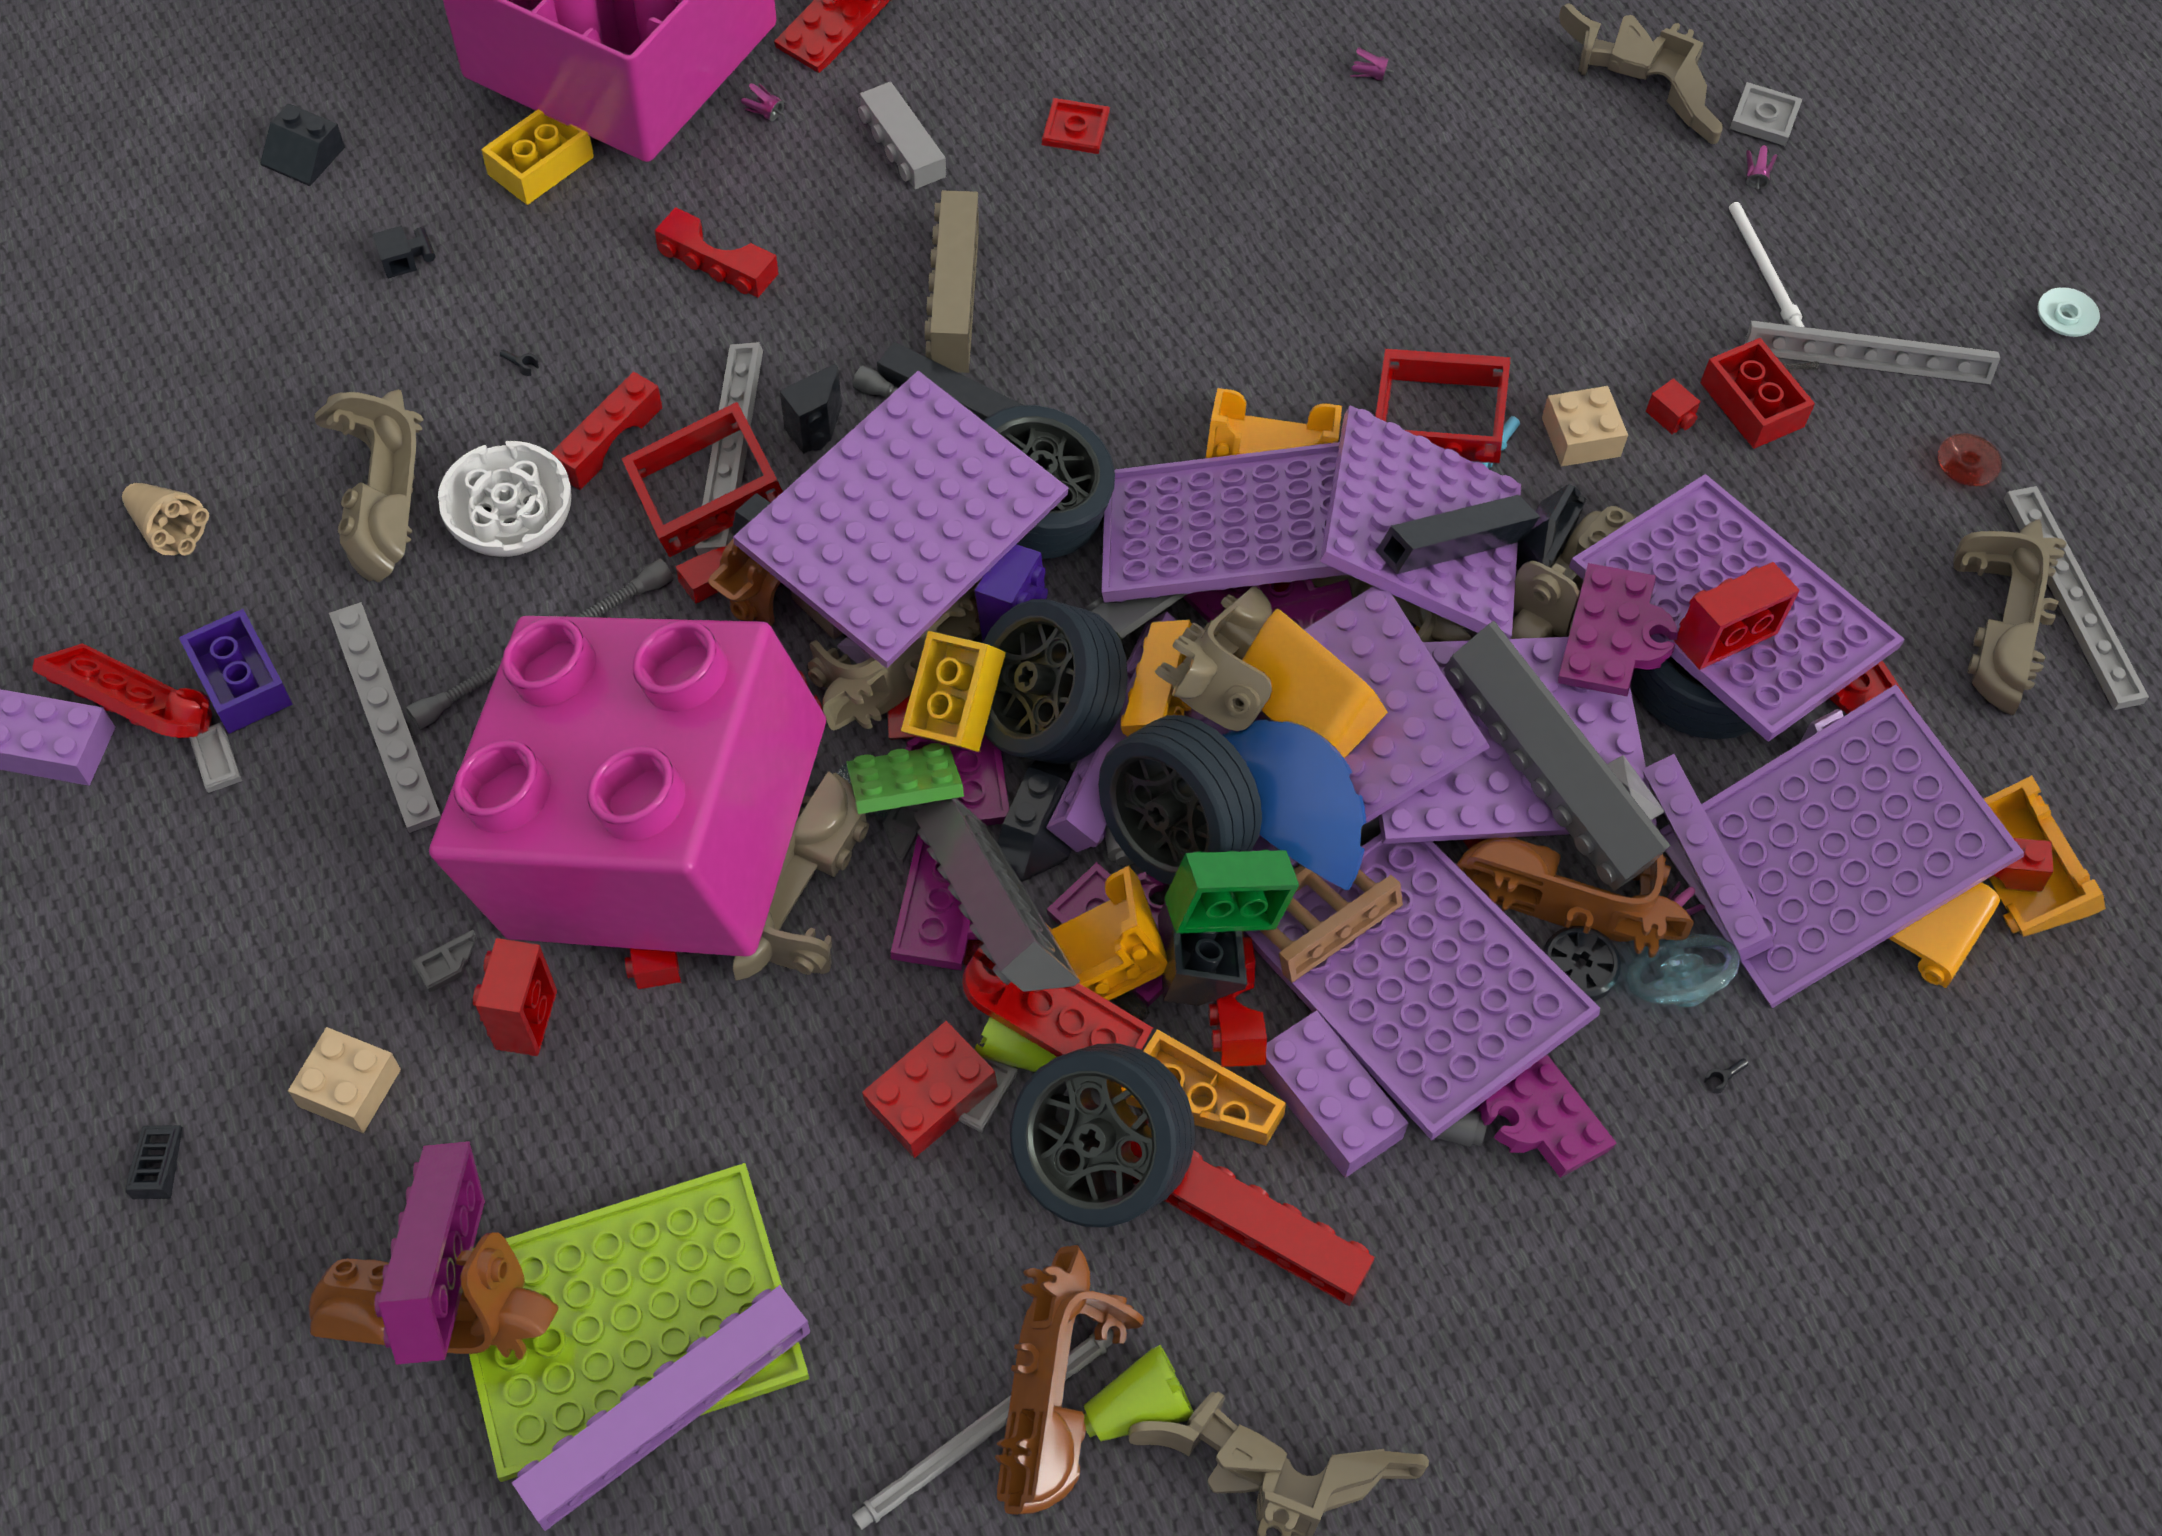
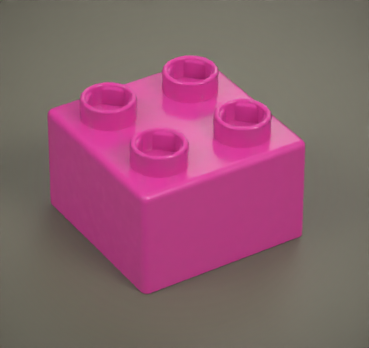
[443,0,776,162]
[429,616,826,957]

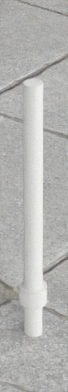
[1729,202,1804,327]

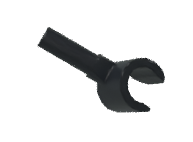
[500,349,539,376]
[1704,1058,1748,1094]

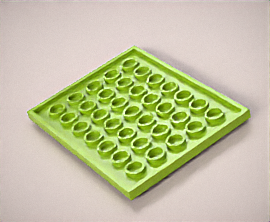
[469,1163,810,1482]

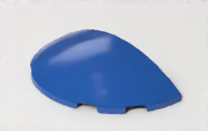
[1222,719,1366,890]

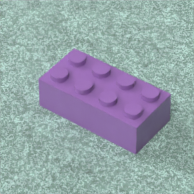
[0,689,115,786]
[1256,1010,1409,1178]

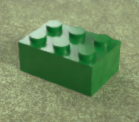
[1164,850,1299,933]

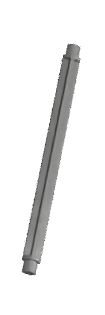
[851,1328,1113,1530]

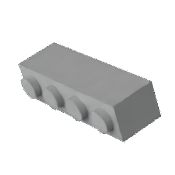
[858,82,946,189]

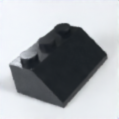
[1158,902,1247,1006]

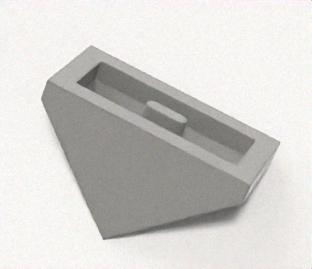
[1607,755,1665,820]

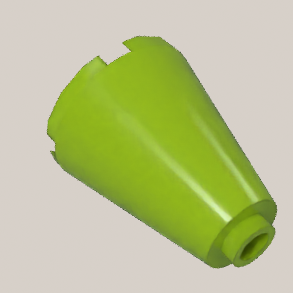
[974,1017,1056,1072]
[1084,1345,1194,1442]

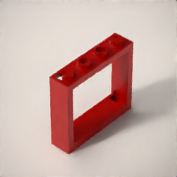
[1375,349,1511,463]
[622,402,783,557]

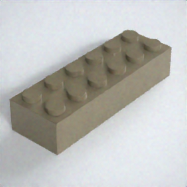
[925,190,979,373]

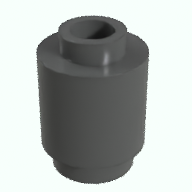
[1436,1110,1487,1148]

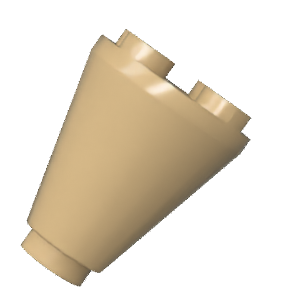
[122,483,209,556]

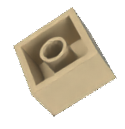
[1542,386,1628,467]
[288,1027,401,1133]

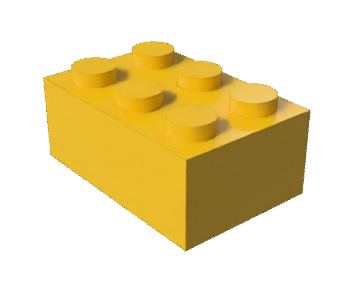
[481,109,594,205]
[901,631,1006,752]

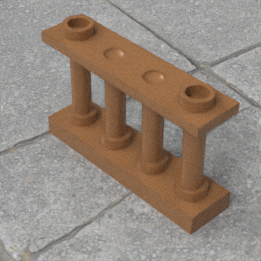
[1242,865,1403,983]

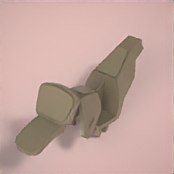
[1559,3,1722,144]
[1128,1391,1429,1536]

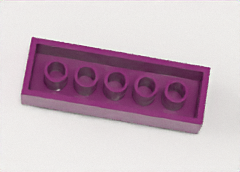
[375,1141,485,1365]

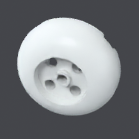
[438,441,572,557]

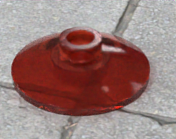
[1937,433,2002,486]

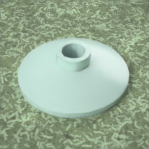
[2037,288,2100,337]

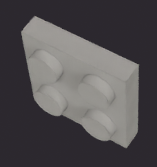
[1730,82,1802,146]

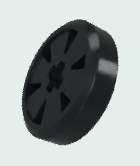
[1543,926,1621,1001]

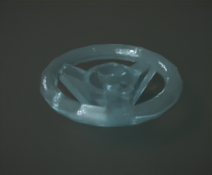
[1626,933,1741,1007]

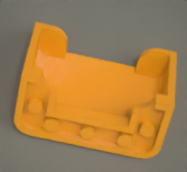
[1206,388,1342,458]
[1242,609,1388,759]
[1984,776,2106,937]
[1046,866,1168,1001]
[1888,882,2000,988]

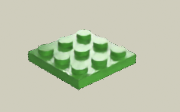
[846,743,964,814]

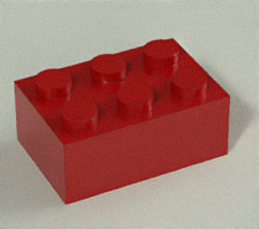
[1700,338,1815,449]
[1674,562,1800,670]
[473,938,557,1056]
[862,1021,998,1158]

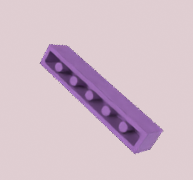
[1642,754,1775,961]

